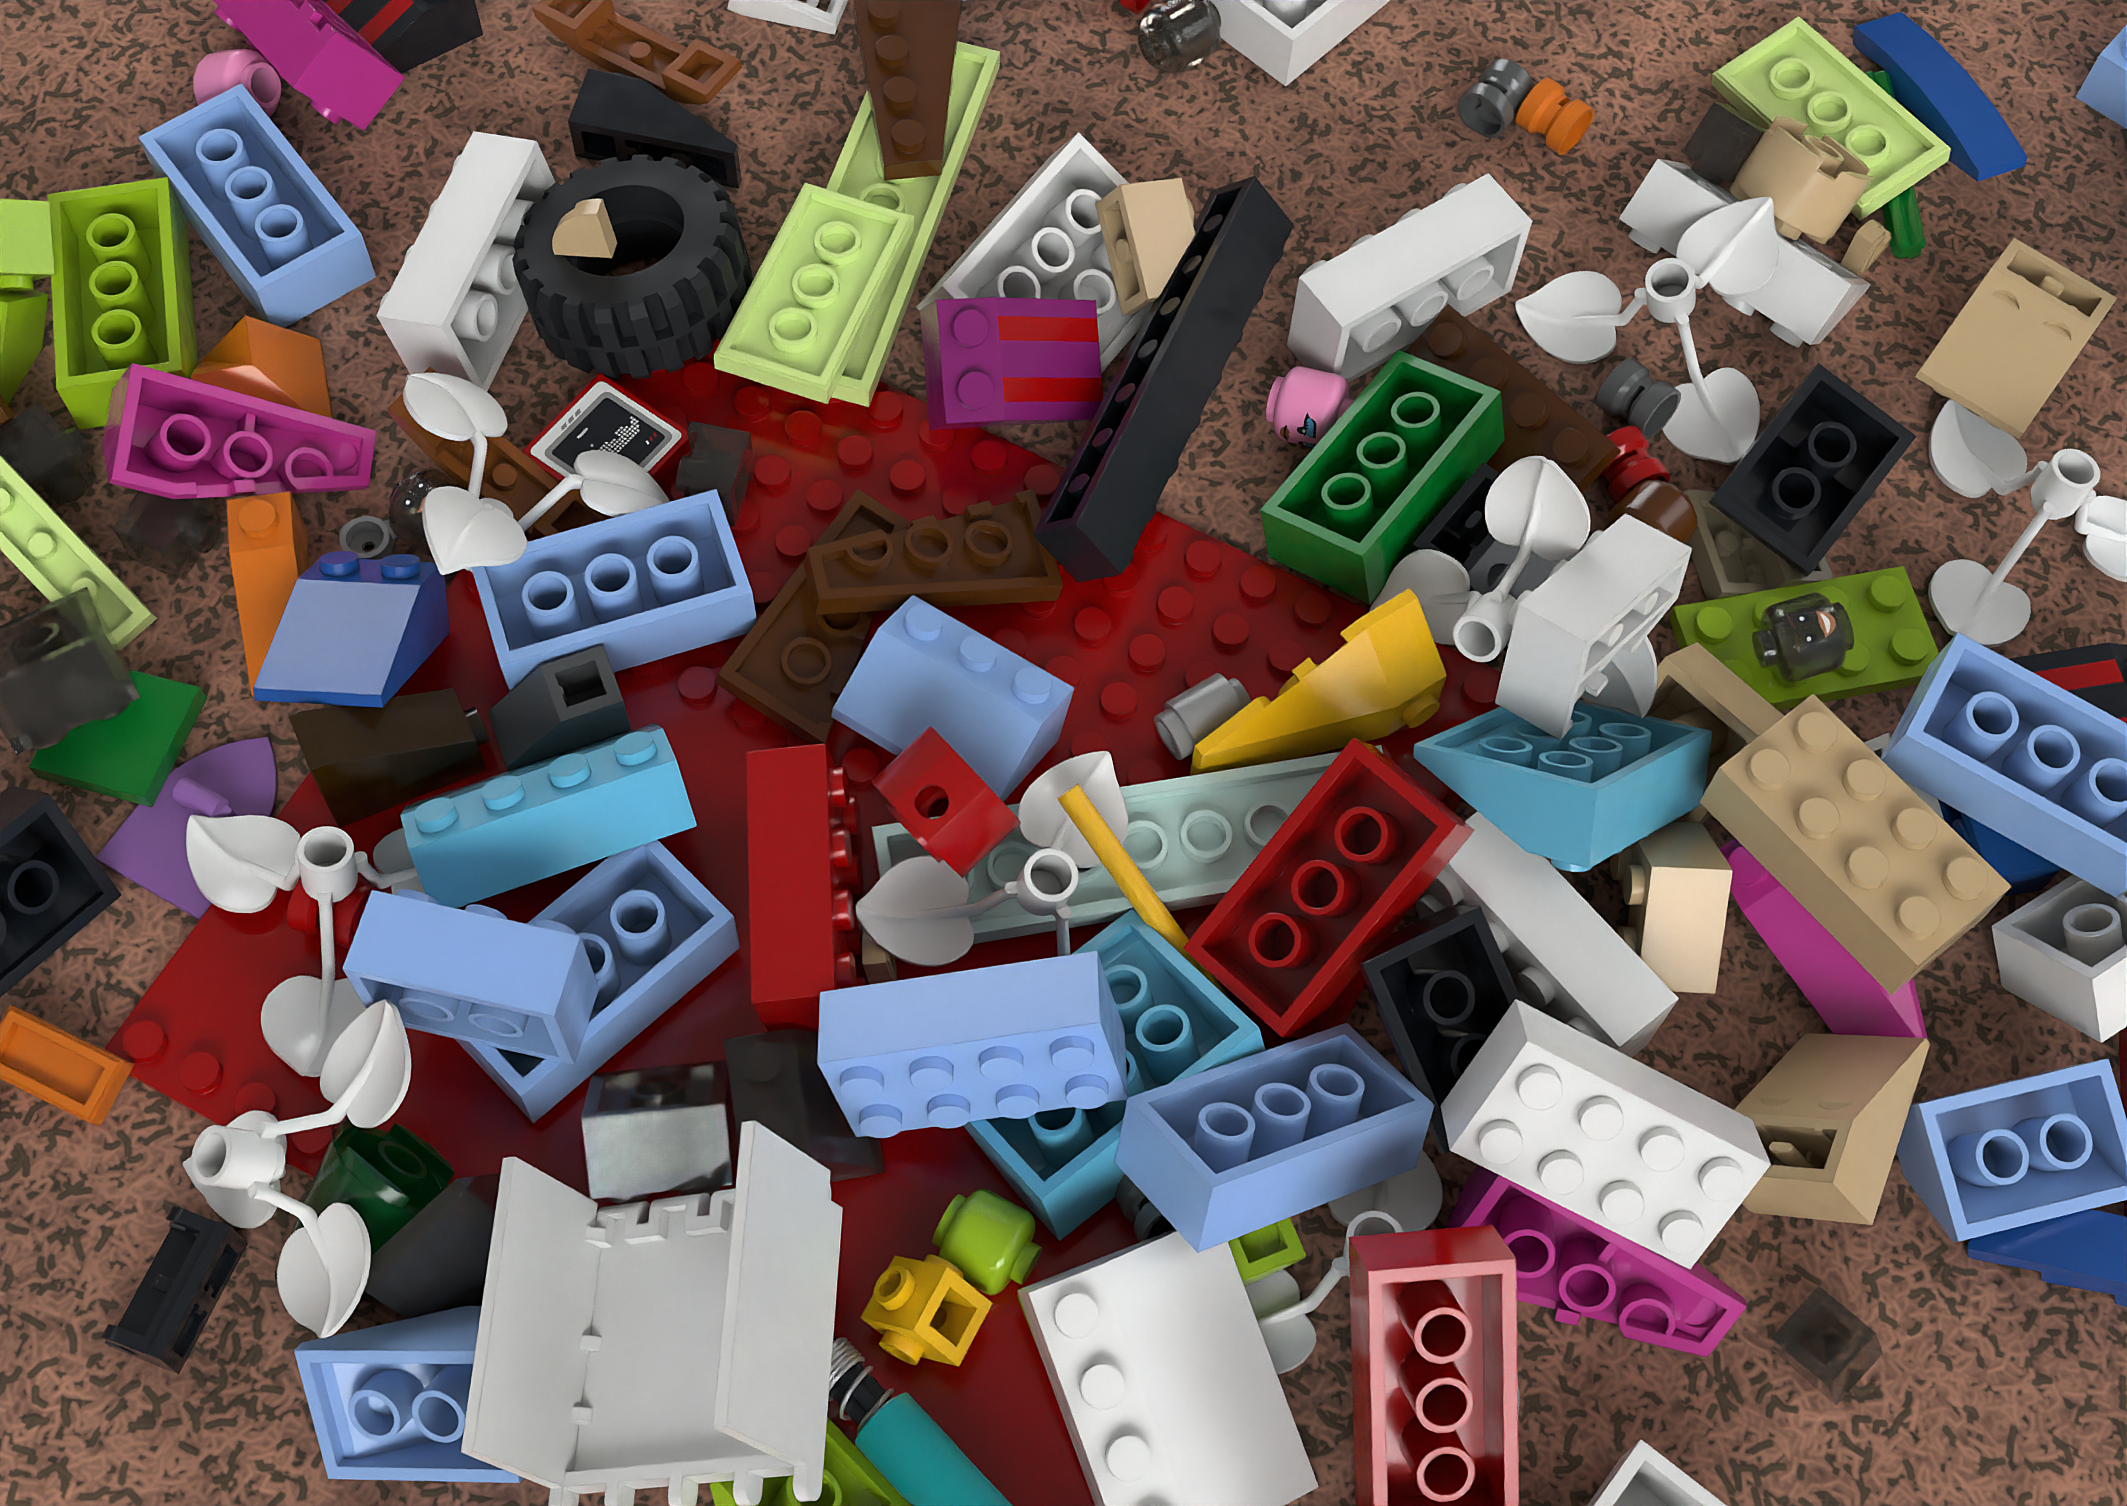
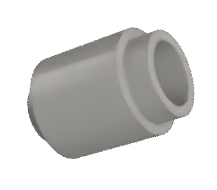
[1154,673,1251,760]

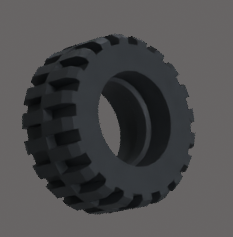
[512,155,753,380]

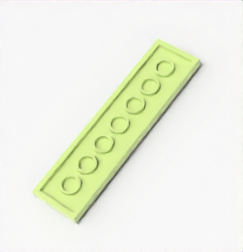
[826,41,1000,407]

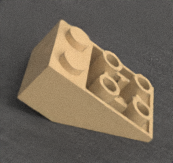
[1915,238,2117,439]
[1734,1033,1930,1225]

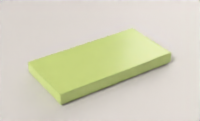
[1712,16,1951,221]
[714,183,914,404]

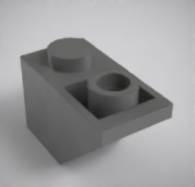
[488,645,631,771]

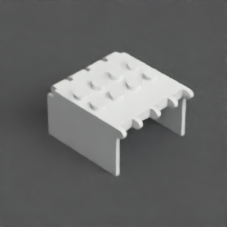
[461,1120,843,1506]

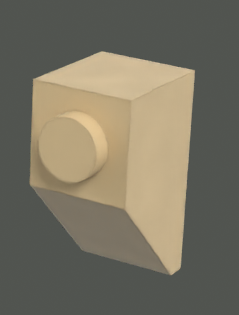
[1095,178,1195,316]

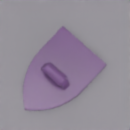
[95,737,277,920]

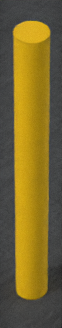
[1057,784,1232,1002]

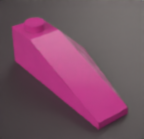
[102,363,376,499]
[1719,838,1930,1050]
[1445,1165,1747,1357]

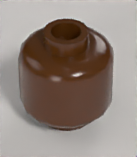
[1605,480,1698,545]

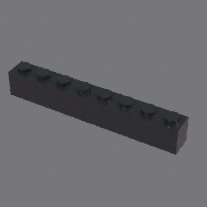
[1032,176,1294,583]

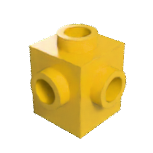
[860,1255,993,1367]

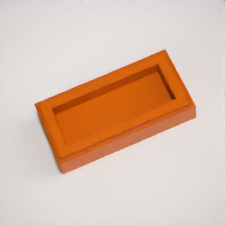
[0,1005,135,1126]

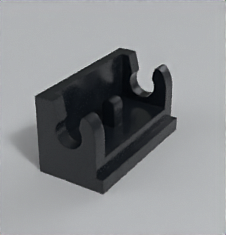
[101,1206,248,1375]

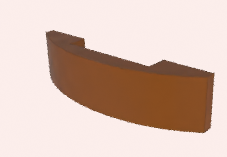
[532,0,742,104]
[388,367,614,541]

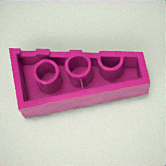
[213,0,405,131]

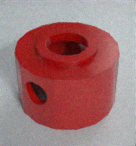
[871,726,1021,878]

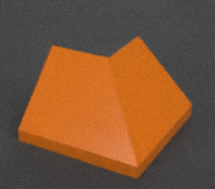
[190,315,333,419]

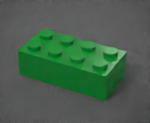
[1260,350,1505,604]

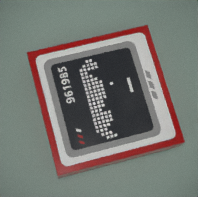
[522,373,695,484]

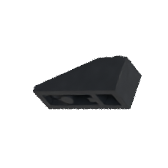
[568,69,742,189]

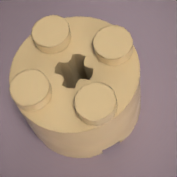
[1729,115,1873,244]

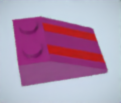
[920,297,1103,430]

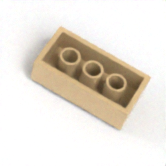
[1699,694,2012,996]

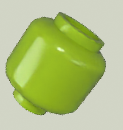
[932,1189,1042,1295]

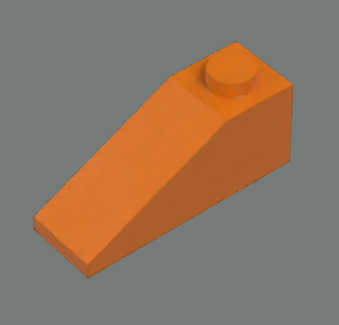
[227,491,309,698]

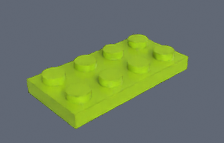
[1668,566,1939,710]

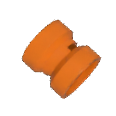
[1515,77,1595,156]

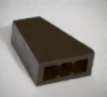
[288,688,490,828]

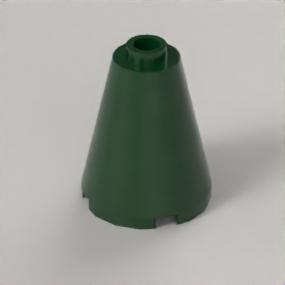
[275,1116,463,1283]

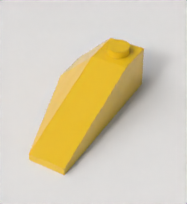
[1190,588,1447,776]

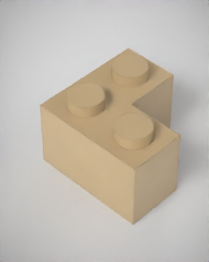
[1610,821,1733,994]

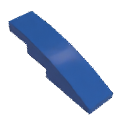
[1853,12,2027,182]
[1967,1209,2127,1307]

